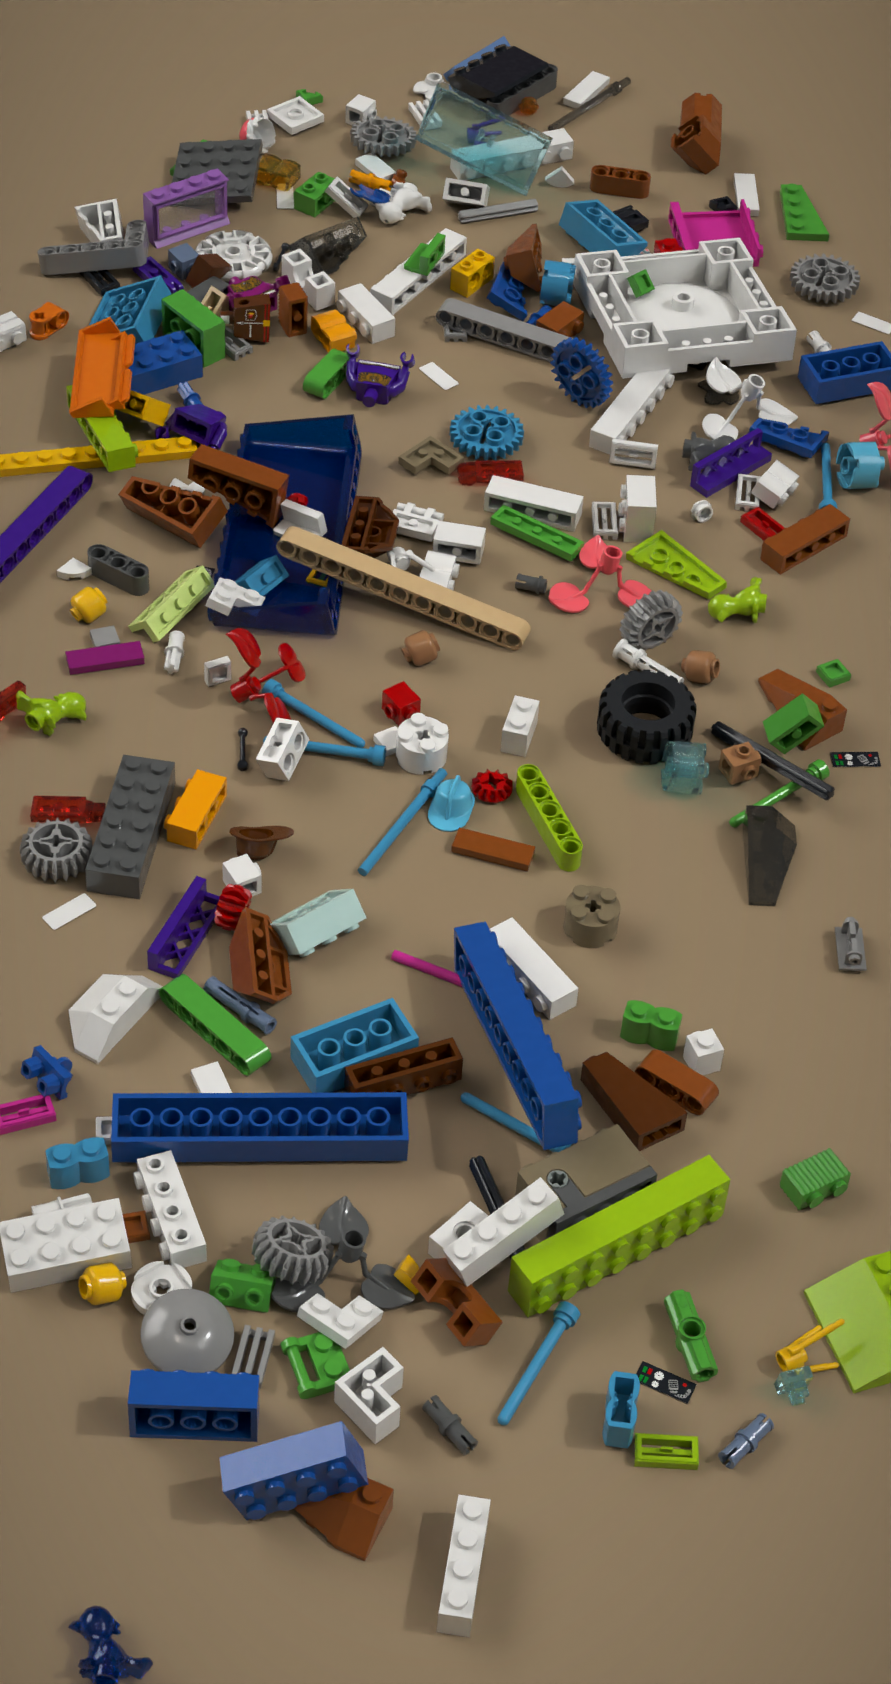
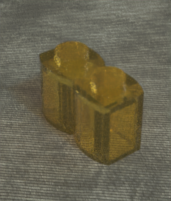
[256,154,301,191]

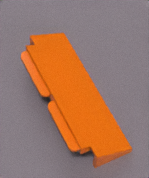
[69,317,136,418]

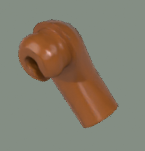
[391,169,407,188]

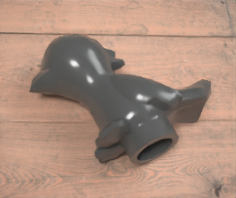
[682,431,737,471]

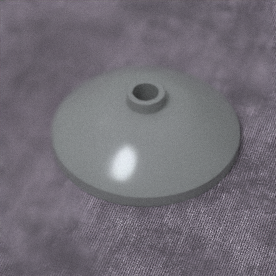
[141,1289,234,1373]

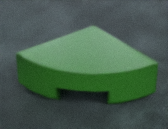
[296,89,323,105]

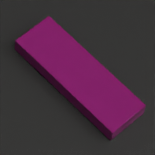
[65,641,145,675]

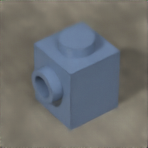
[168,243,199,281]

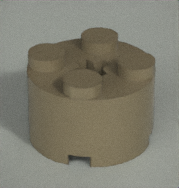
[563,885,620,948]

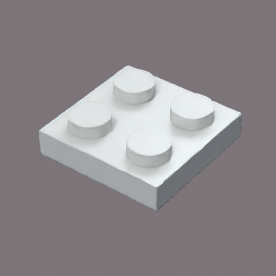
[267,96,324,135]

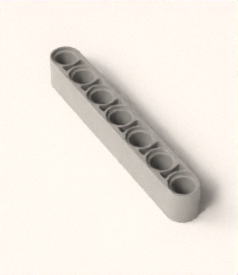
[435,298,574,362]

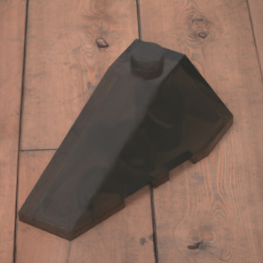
[288,217,367,275]
[742,805,797,906]

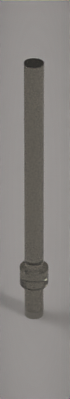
[548,77,631,131]

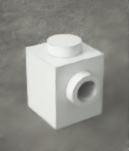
[345,94,377,125]
[223,854,262,897]
[683,1029,724,1075]

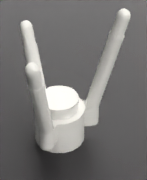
[387,547,435,572]

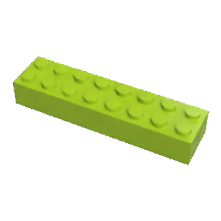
[508,1155,731,1317]

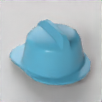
[428,775,475,832]

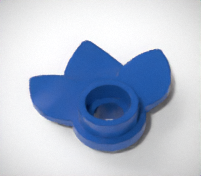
[350,184,390,204]

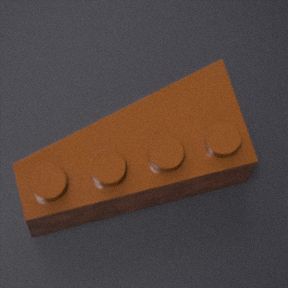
[188,444,289,528]

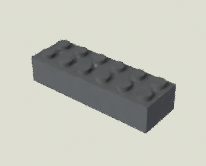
[85,755,176,899]

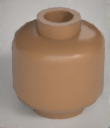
[401,630,440,667]
[681,650,720,684]

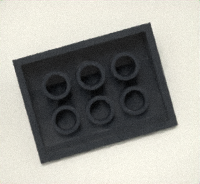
[448,44,549,100]

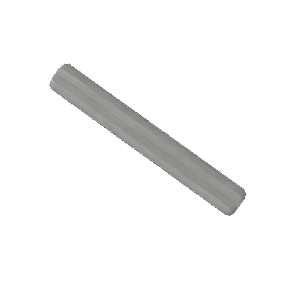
[458,199,538,223]

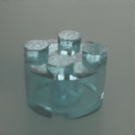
[661,741,709,795]

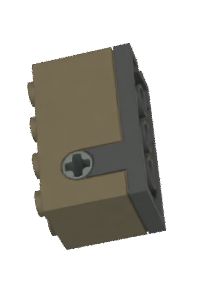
[515,1124,657,1242]

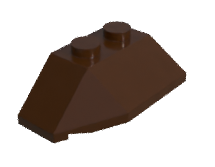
[341,496,399,558]

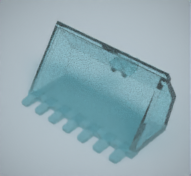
[415,82,553,196]

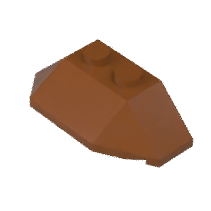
[229,907,292,1004]

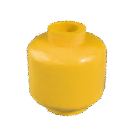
[70,587,108,624]
[78,1262,127,1305]

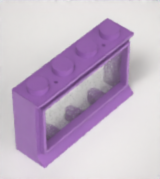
[143,168,230,249]

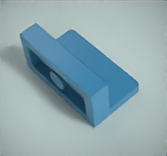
[234,555,289,596]

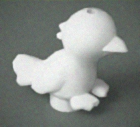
[375,182,432,224]

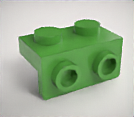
[209,1259,277,1312]

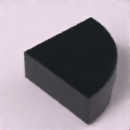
[709,196,738,211]

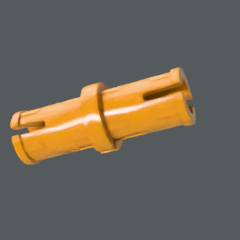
[349,169,392,191]

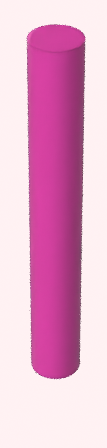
[391,950,462,987]

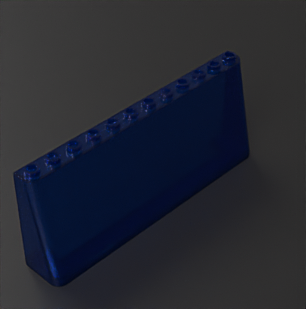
[207,414,362,636]

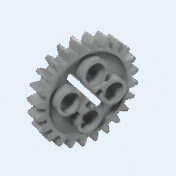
[350,116,417,157]
[790,253,860,303]

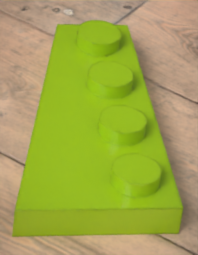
[626,530,727,600]

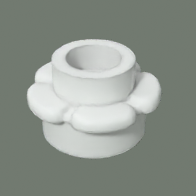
[691,500,713,523]

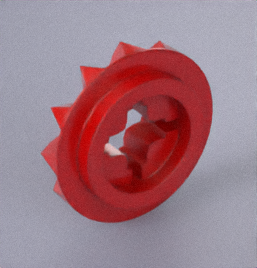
[471,769,513,803]

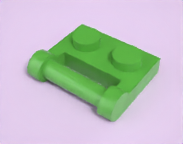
[280,1332,350,1399]

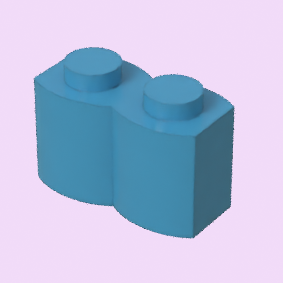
[45,1137,110,1189]
[602,1371,640,1449]

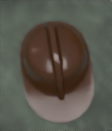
[229,826,294,860]

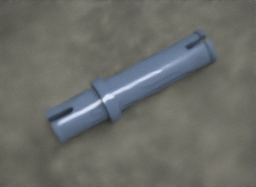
[203,976,277,1034]

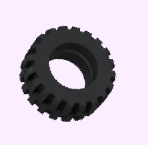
[597,669,697,764]

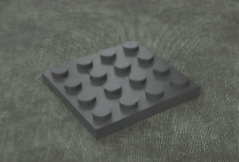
[170,139,263,206]

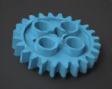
[449,405,524,461]

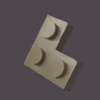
[398,436,464,475]

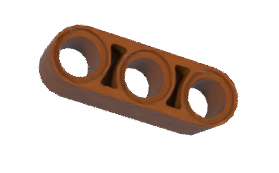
[590,165,651,199]
[634,1049,719,1116]

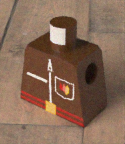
[220,294,271,342]

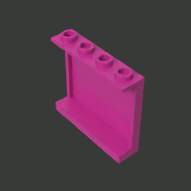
[668,199,763,267]

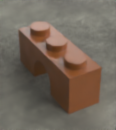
[411,1258,503,1347]

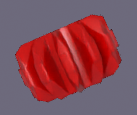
[214,884,252,931]

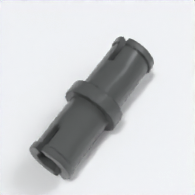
[422,1395,478,1456]

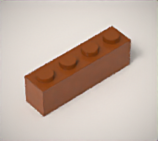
[760,504,850,575]

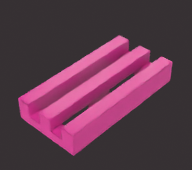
[0,1094,57,1135]

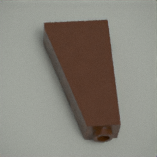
[580,1052,687,1151]

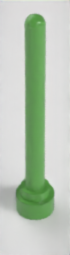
[729,759,830,827]

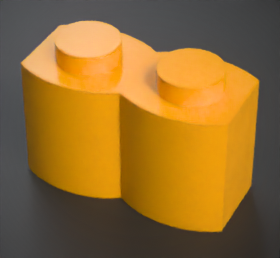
[311,309,357,353]

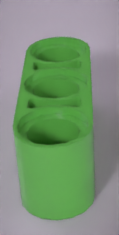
[303,348,349,399]

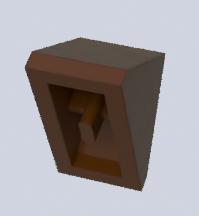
[185,254,232,288]

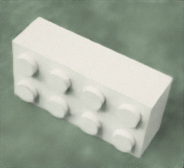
[0,1198,132,1293]

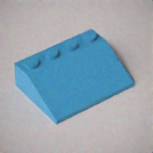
[89,276,172,344]

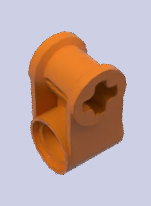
[29,302,69,340]

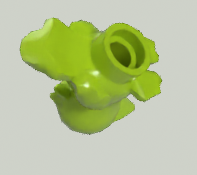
[708,577,767,623]
[16,691,87,736]

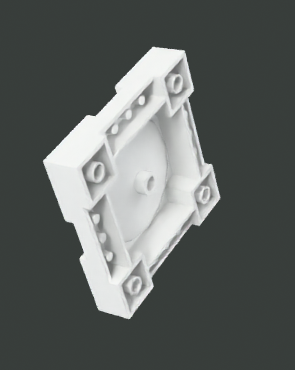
[573,238,797,379]

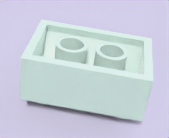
[270,889,366,957]

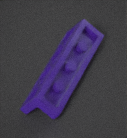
[690,428,772,498]
[147,876,220,979]

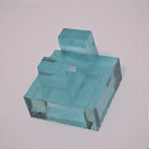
[774,1366,813,1406]

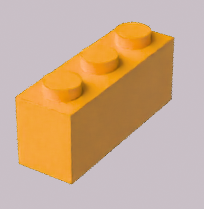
[164,769,227,850]

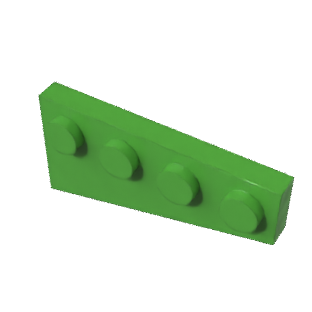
[780,184,829,242]

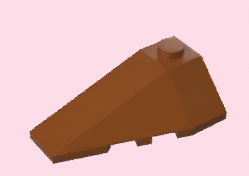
[503,223,543,292]
[758,669,847,751]
[294,1478,394,1561]

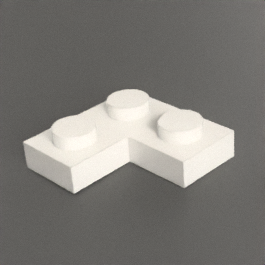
[205,577,265,616]
[297,1293,383,1349]

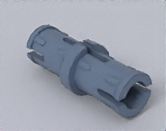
[718,1413,774,1469]

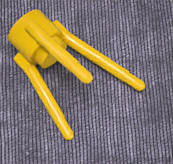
[775,1319,845,1378]

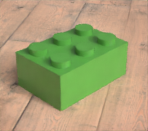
[161,289,226,368]

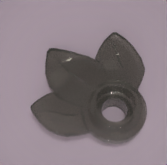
[698,380,739,405]

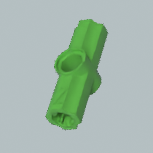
[664,1289,718,1383]

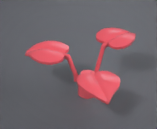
[860,382,891,470]
[548,535,651,613]

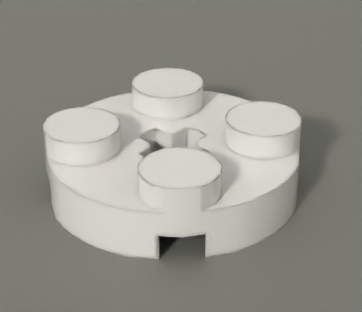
[131,1261,192,1315]

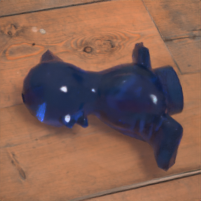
[68,1605,153,1684]

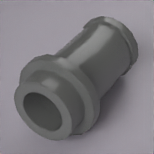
[515,573,547,595]

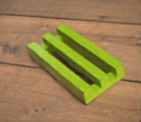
[634,1433,699,1470]

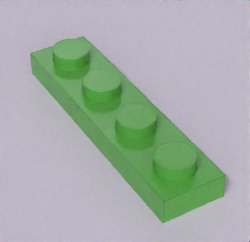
[490,505,584,562]

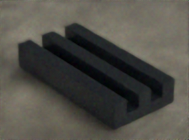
[80,270,120,296]

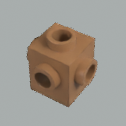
[718,742,761,785]

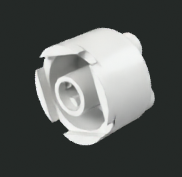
[396,713,449,775]

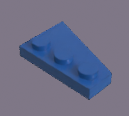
[487,262,528,321]
[749,418,829,458]

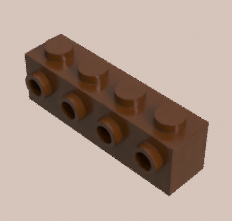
[344,1037,463,1095]

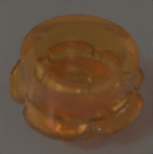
[519,97,539,116]

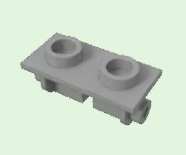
[835,917,867,971]

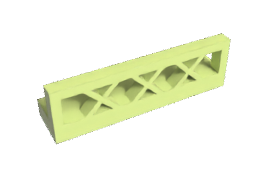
[128,565,216,643]

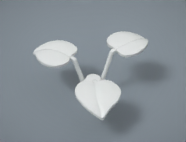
[702,357,798,440]

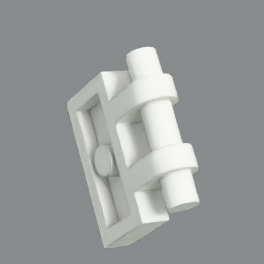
[393,502,444,542]

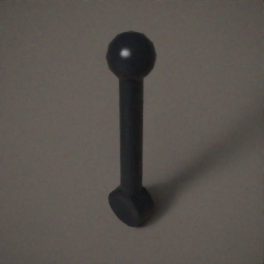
[273,243,290,272]
[237,728,248,771]

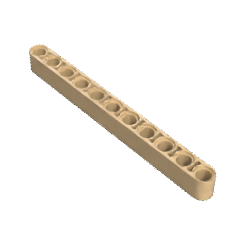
[276,526,531,650]

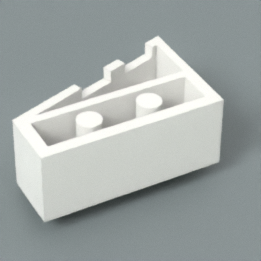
[75,199,124,242]

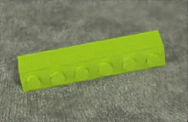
[66,385,138,472]

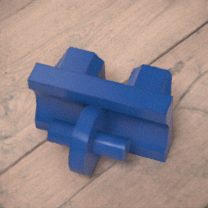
[21,1045,73,1100]

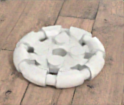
[195,230,273,282]

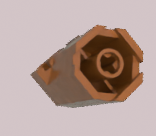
[671,93,722,174]

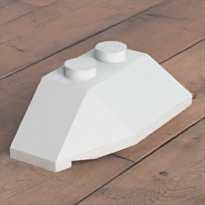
[69,974,163,1064]

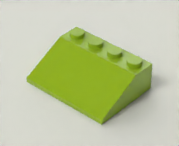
[804,1251,891,1394]

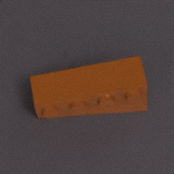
[118,476,228,548]

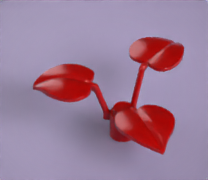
[226,628,306,724]

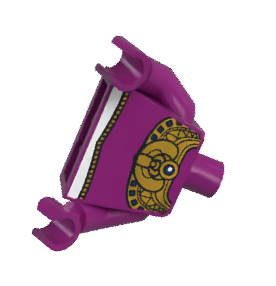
[226,275,290,312]

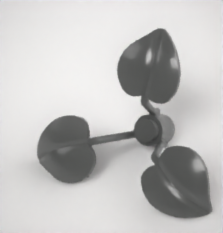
[271,1196,415,1313]

